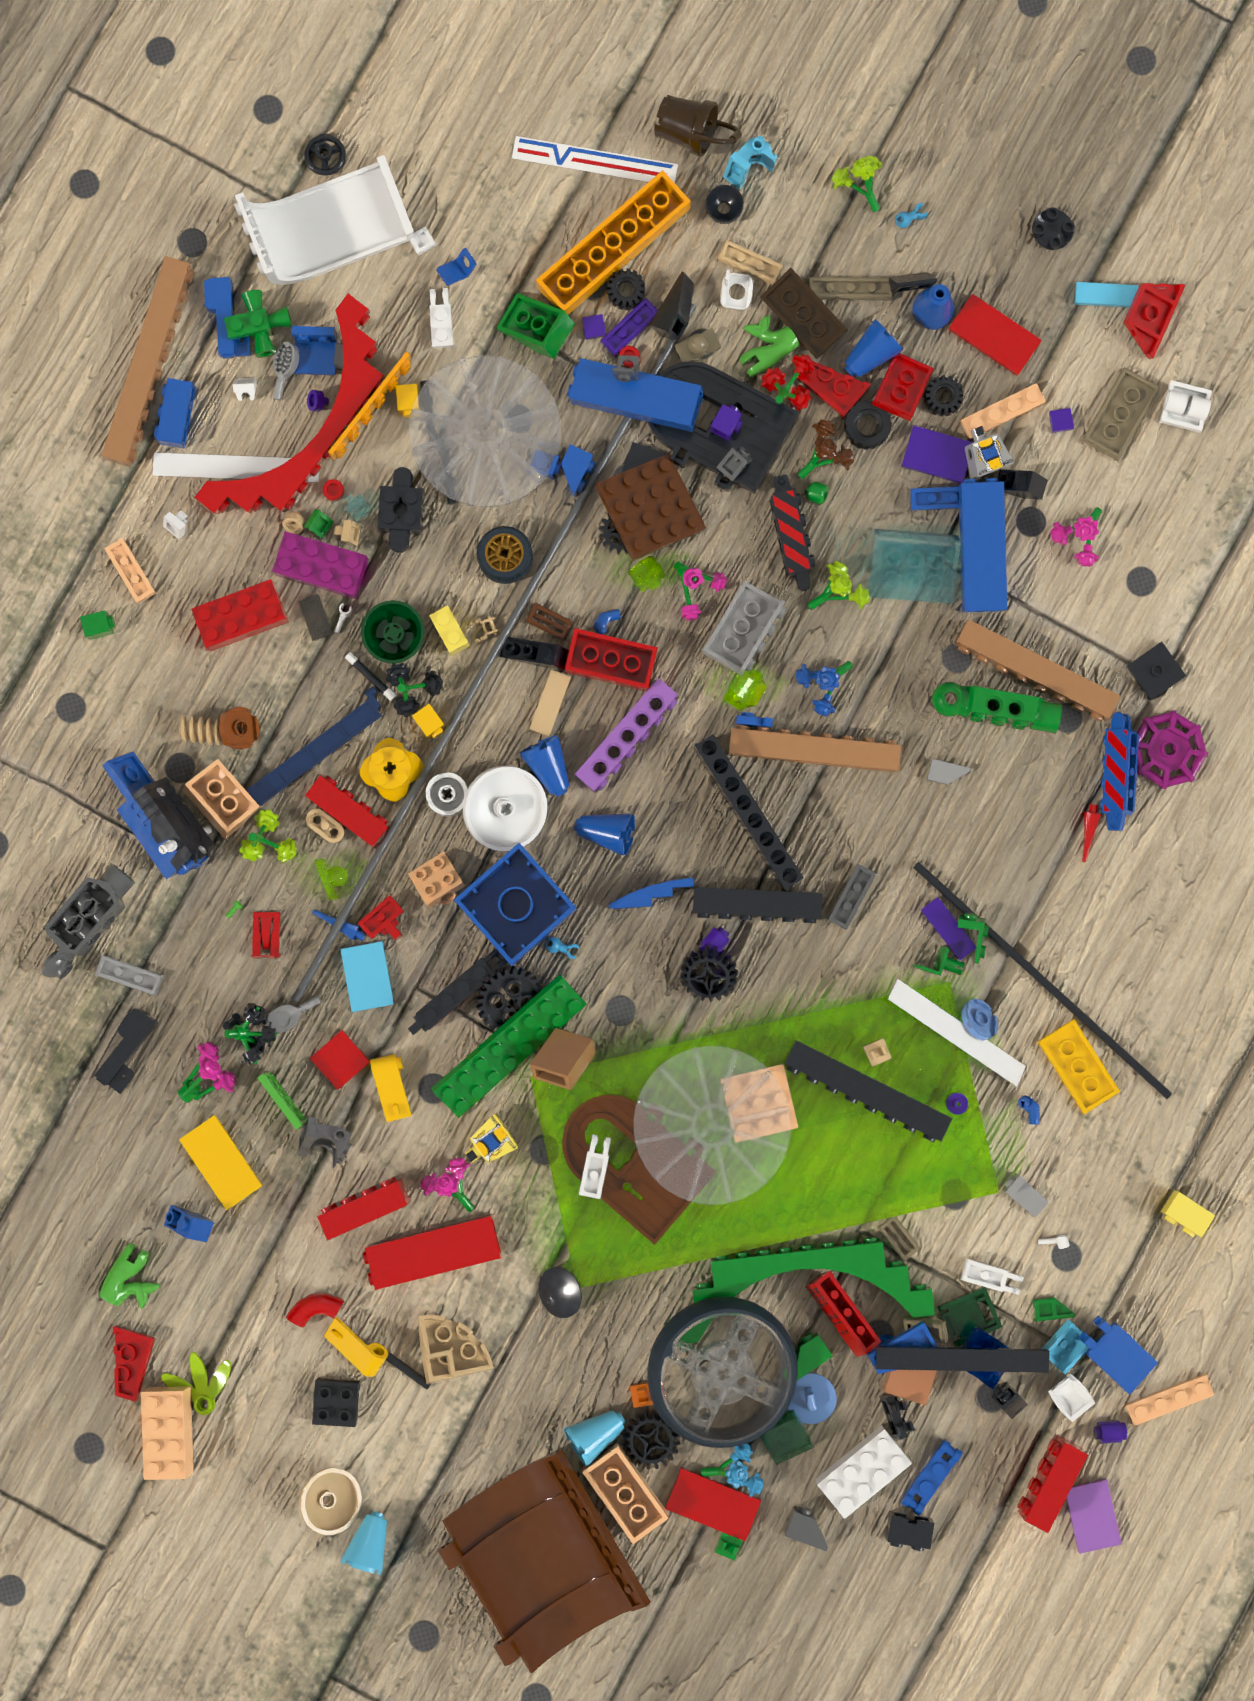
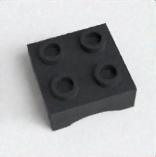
[312,1378,360,1427]

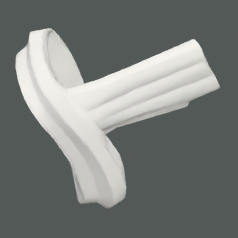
[720,270,753,310]

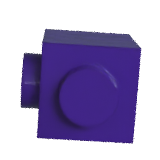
[710,404,743,441]

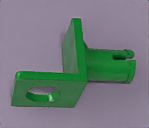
[913,947,964,976]

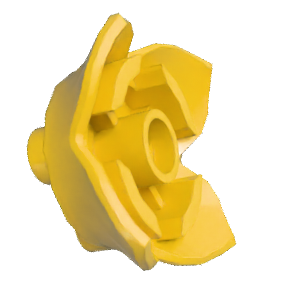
[360,738,424,802]

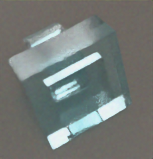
[344,493,372,522]

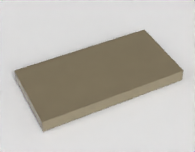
[1082,367,1160,461]

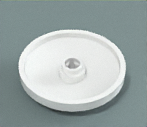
[463,766,547,851]

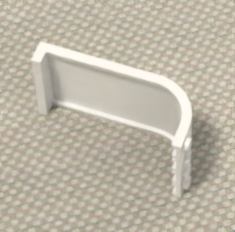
[234,155,416,285]

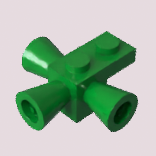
[224,290,292,358]

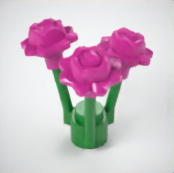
[178,1042,237,1103]

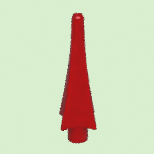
[1082,804,1101,862]

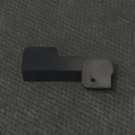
[94,1008,158,1094]

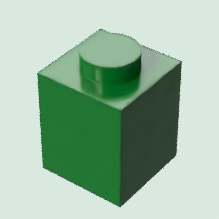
[80,610,116,640]

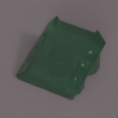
[761,1409,814,1465]

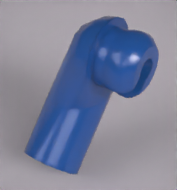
[1018,1095,1040,1125]

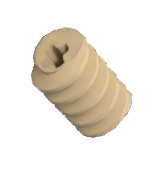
[179,715,223,746]

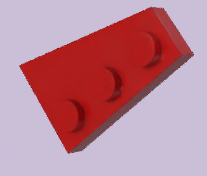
[796,361,871,418]
[113,1326,155,1402]

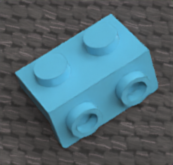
[1042,1319,1089,1374]

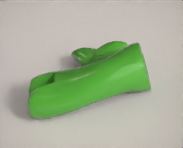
[739,315,799,377]
[99,1243,160,1309]

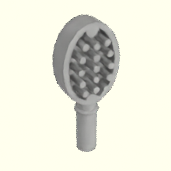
[272,342,299,401]
[266,995,321,1033]

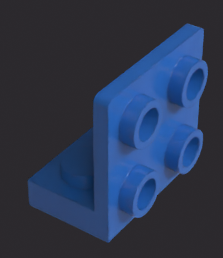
[292,326,338,376]

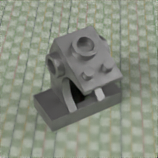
[298,1117,352,1168]

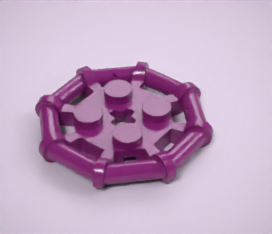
[1137,710,1209,789]

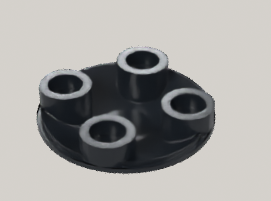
[1032,207,1075,250]

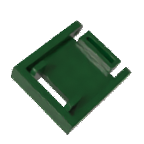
[937,1286,1003,1347]

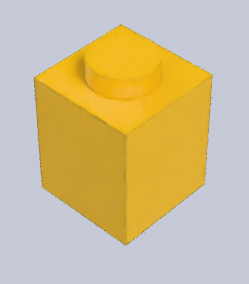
[396,384,421,418]
[412,704,446,739]

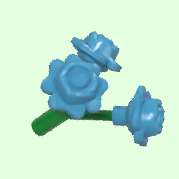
[701,1443,764,1497]

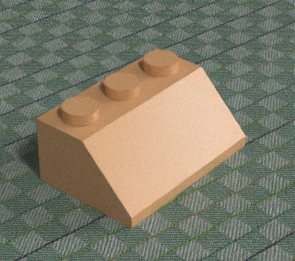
[183,759,260,839]

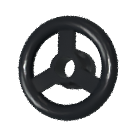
[304,134,346,176]

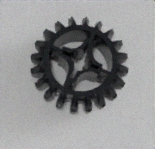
[680,945,738,1002]
[622,1410,680,1470]

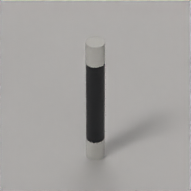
[345,652,397,701]

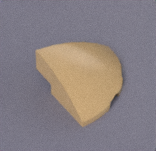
[418,1315,494,1384]

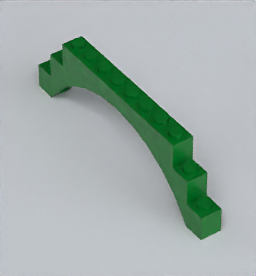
[676,1237,935,1345]

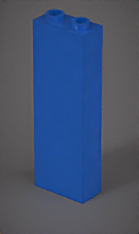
[567,358,704,432]
[958,478,1007,613]

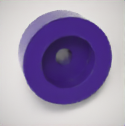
[307,390,329,412]
[945,1093,968,1115]

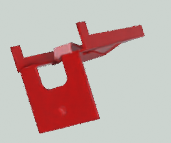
[251,912,280,959]

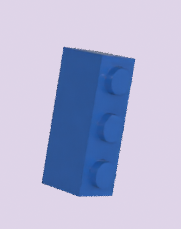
[154,378,196,449]

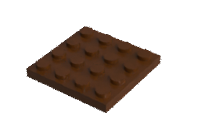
[595,454,706,561]

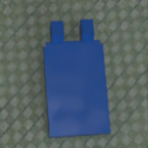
[1078,1316,1158,1395]

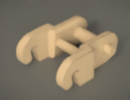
[468,616,500,643]

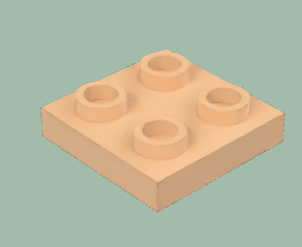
[408,851,465,908]

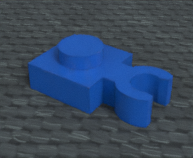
[736,712,773,728]

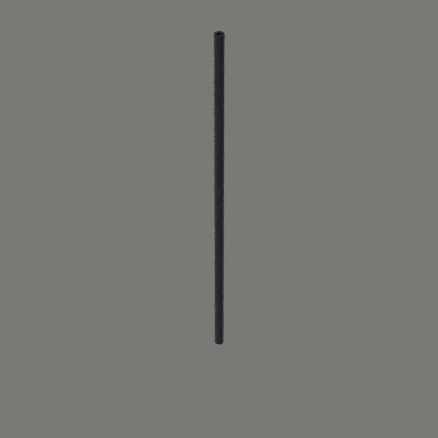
[913,862,1172,1099]

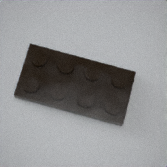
[760,267,848,359]

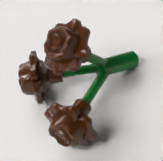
[798,419,854,479]

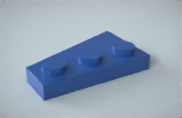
[867,1321,938,1374]

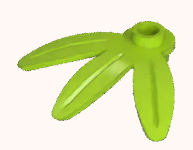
[161,1352,231,1415]

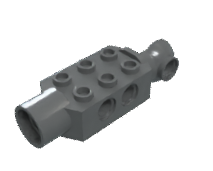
[42,864,135,979]

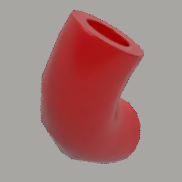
[286,1293,345,1328]

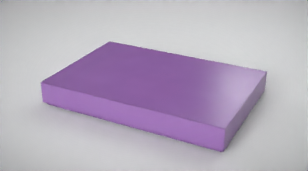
[1066,1478,1122,1554]

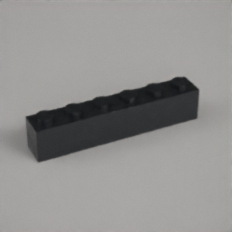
[693,887,823,923]

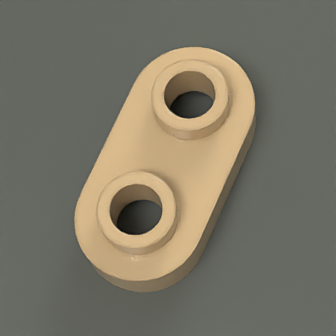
[306,809,345,843]

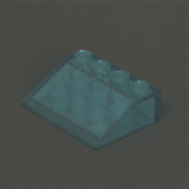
[868,529,961,604]

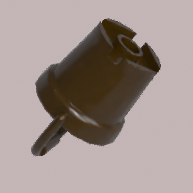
[654,95,742,157]

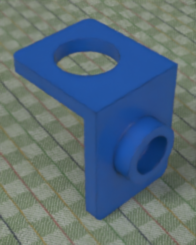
[436,248,477,286]

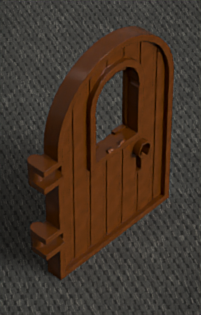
[562,1095,716,1245]

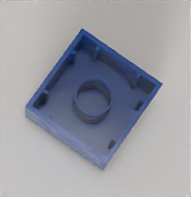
[454,843,578,966]

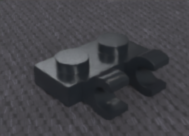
[879,1393,915,1440]

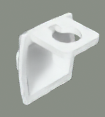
[1048,1373,1095,1422]

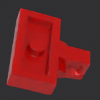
[358,895,405,940]

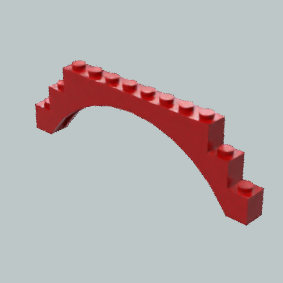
[194,293,385,514]

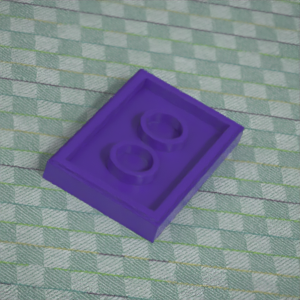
[901,425,974,484]

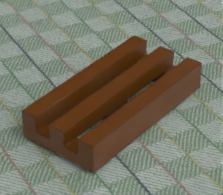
[526,603,573,641]

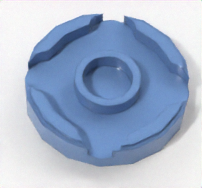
[961,999,998,1041]

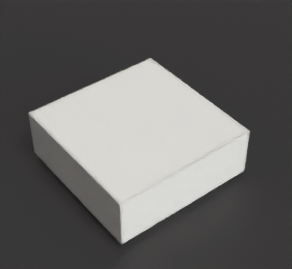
[410,226,436,256]

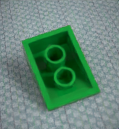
[496,293,575,359]

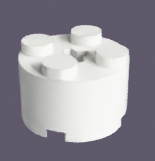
[426,773,468,817]

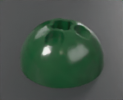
[361,600,424,664]

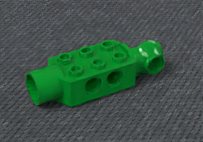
[932,682,1062,734]

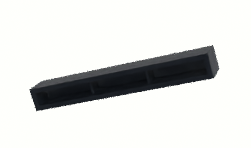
[783,1040,953,1143]

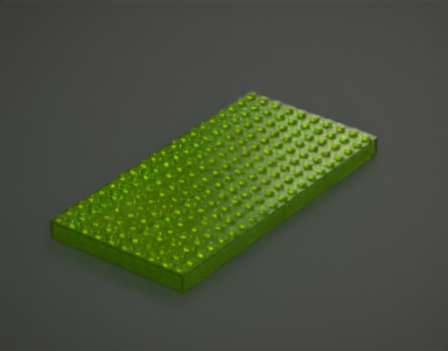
[530,982,999,1288]

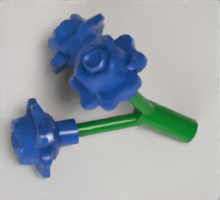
[796,661,853,716]

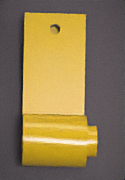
[370,1053,412,1122]
[324,1317,388,1377]

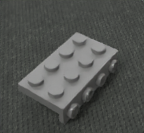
[702,581,787,676]

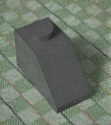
[784,1506,828,1552]

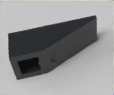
[650,271,694,342]
[499,637,569,671]
[991,1382,1028,1419]

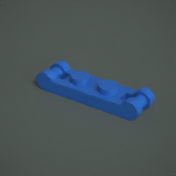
[900,1439,963,1516]

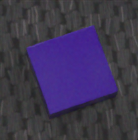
[582,314,606,340]
[1049,408,1074,433]

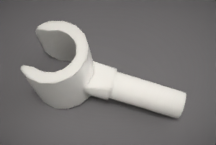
[334,603,352,633]
[1038,1235,1070,1249]

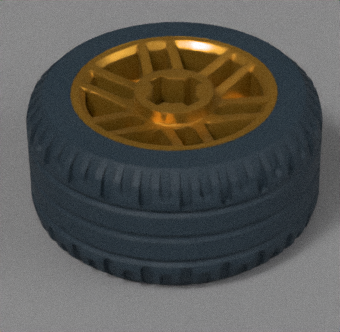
[477,526,533,584]

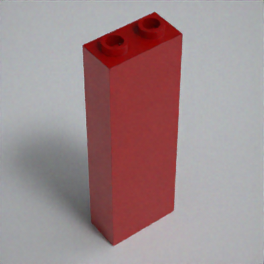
[363,1214,502,1290]

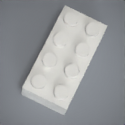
[815,1425,912,1519]

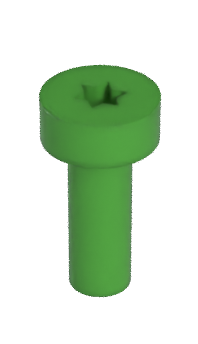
[226,900,243,918]

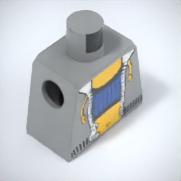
[965,426,1014,479]

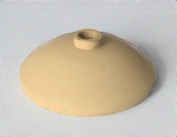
[299,1468,362,1535]

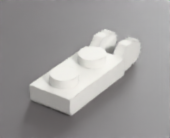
[429,288,454,349]
[579,1134,611,1199]
[961,1258,1024,1295]

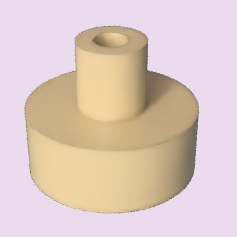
[282,512,305,534]

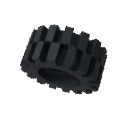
[607,268,645,310]
[924,375,964,417]

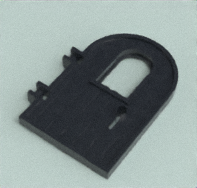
[647,361,799,494]

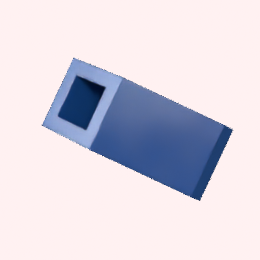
[561,444,595,497]
[164,1205,214,1242]

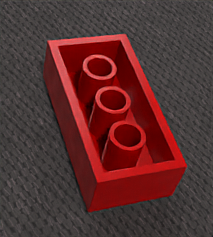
[191,579,289,652]
[565,628,658,692]
[317,1176,411,1241]
[1017,1434,1088,1533]

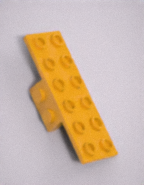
[328,351,412,461]

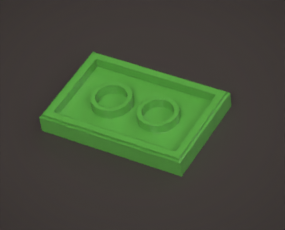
[257,1072,307,1130]

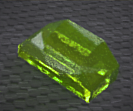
[723,668,767,711]

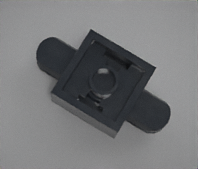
[377,467,425,553]

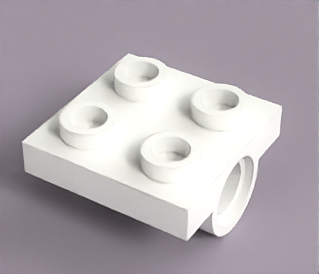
[1159,380,1212,433]

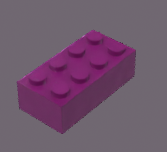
[272,531,369,600]

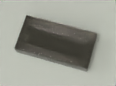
[298,594,333,642]

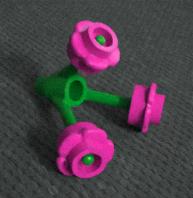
[674,561,728,621]

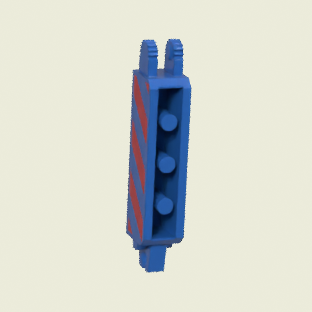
[1100,712,1139,831]

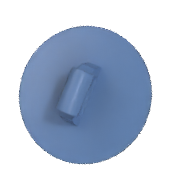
[787,1373,837,1424]

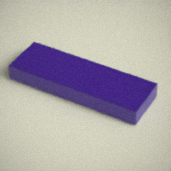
[600,298,658,357]
[920,897,977,961]

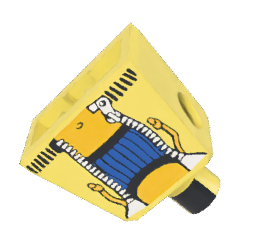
[465,1113,519,1163]

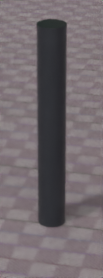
[386,1351,432,1390]

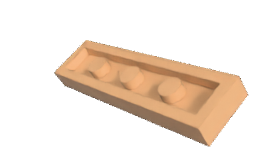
[960,383,1046,440]
[1125,1373,1214,1426]

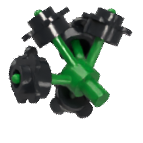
[223,1003,278,1065]

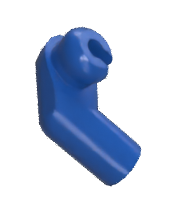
[594,609,621,634]

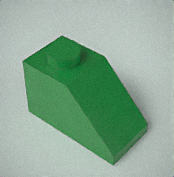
[796,1332,833,1380]

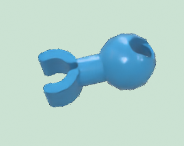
[895,203,928,229]
[545,936,579,959]

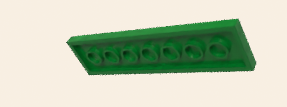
[431,974,587,1118]

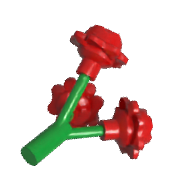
[761,354,815,411]

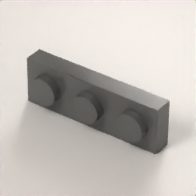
[828,864,877,930]

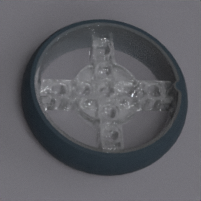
[647,1296,798,1448]

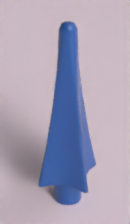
[312,910,366,941]

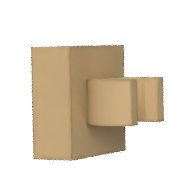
[334,520,361,546]
[863,1038,892,1067]

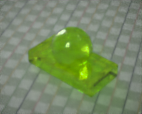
[315,858,348,901]

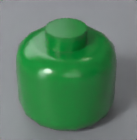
[806,481,829,505]

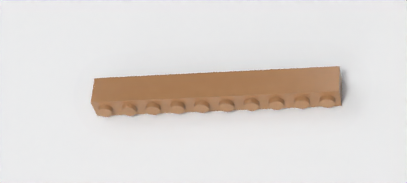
[102,256,194,467]

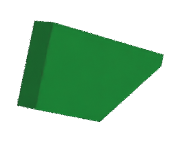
[1032,1297,1076,1322]

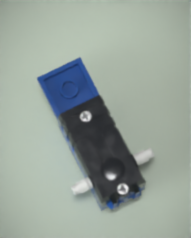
[102,751,215,879]

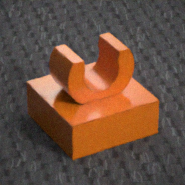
[630,1382,654,1408]

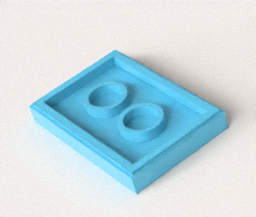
[340,941,394,1012]

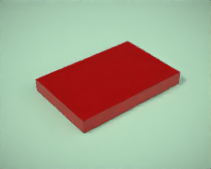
[872,353,934,421]

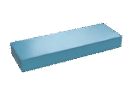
[1074,282,1139,308]

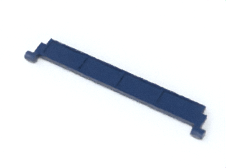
[246,686,382,806]

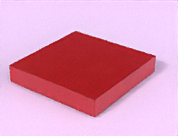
[310,1030,370,1090]

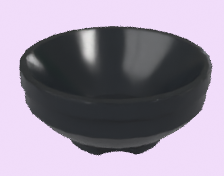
[705,185,744,224]

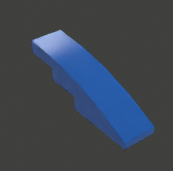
[609,878,694,909]

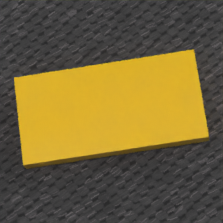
[1037,1019,1120,1114]
[179,1115,263,1211]

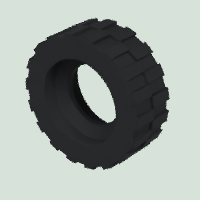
[844,400,892,450]

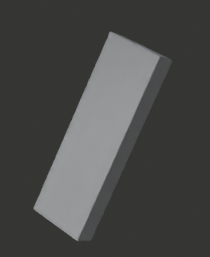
[95,955,164,996]

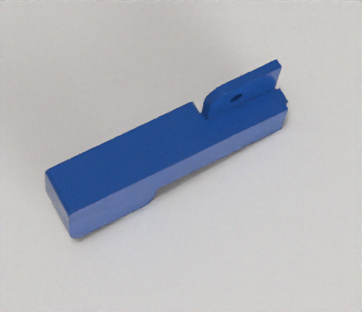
[204,277,251,359]

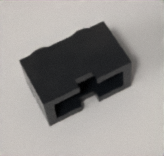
[885,1511,935,1551]

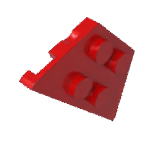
[1123,283,1186,359]

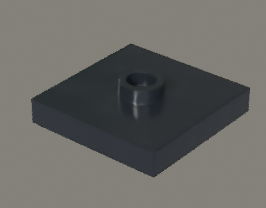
[1126,641,1186,701]

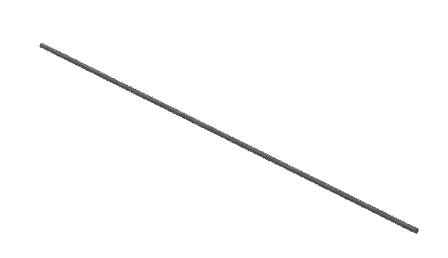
[291,303,696,1003]

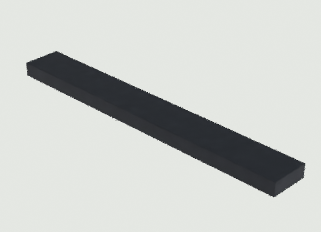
[875,1346,1050,1373]

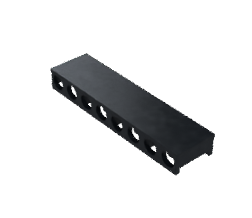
[693,734,804,892]

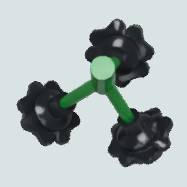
[386,663,443,717]

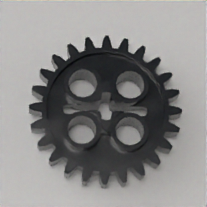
[476,966,543,1030]

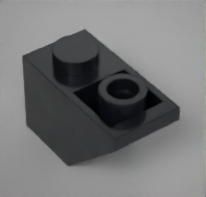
[997,469,1048,500]

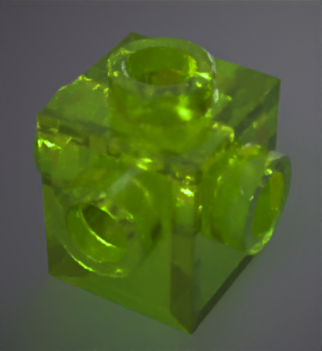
[628,555,667,593]

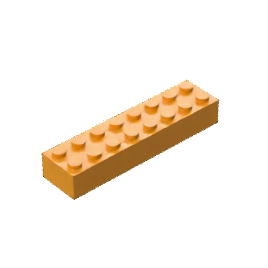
[536,170,691,315]

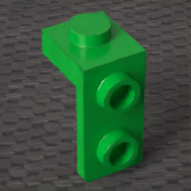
[958,913,989,964]

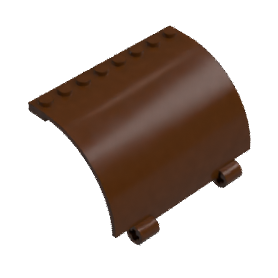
[437,1450,651,1673]

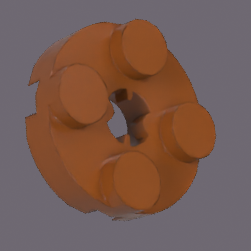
[219,707,260,750]

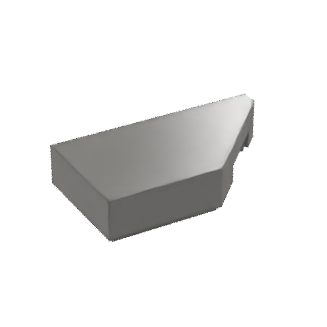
[927,759,971,785]

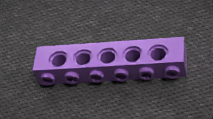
[575,678,678,792]

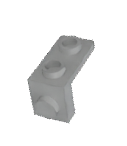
[1002,1173,1048,1217]

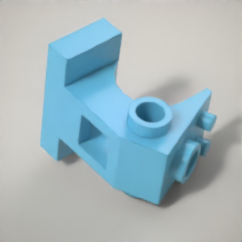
[723,135,777,190]

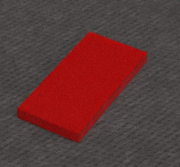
[948,294,1042,376]
[665,1467,761,1541]

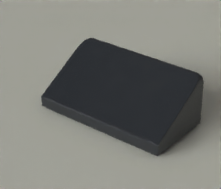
[889,272,937,293]

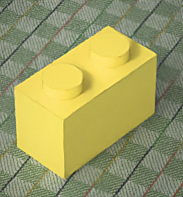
[429,605,470,656]
[1160,1190,1215,1237]

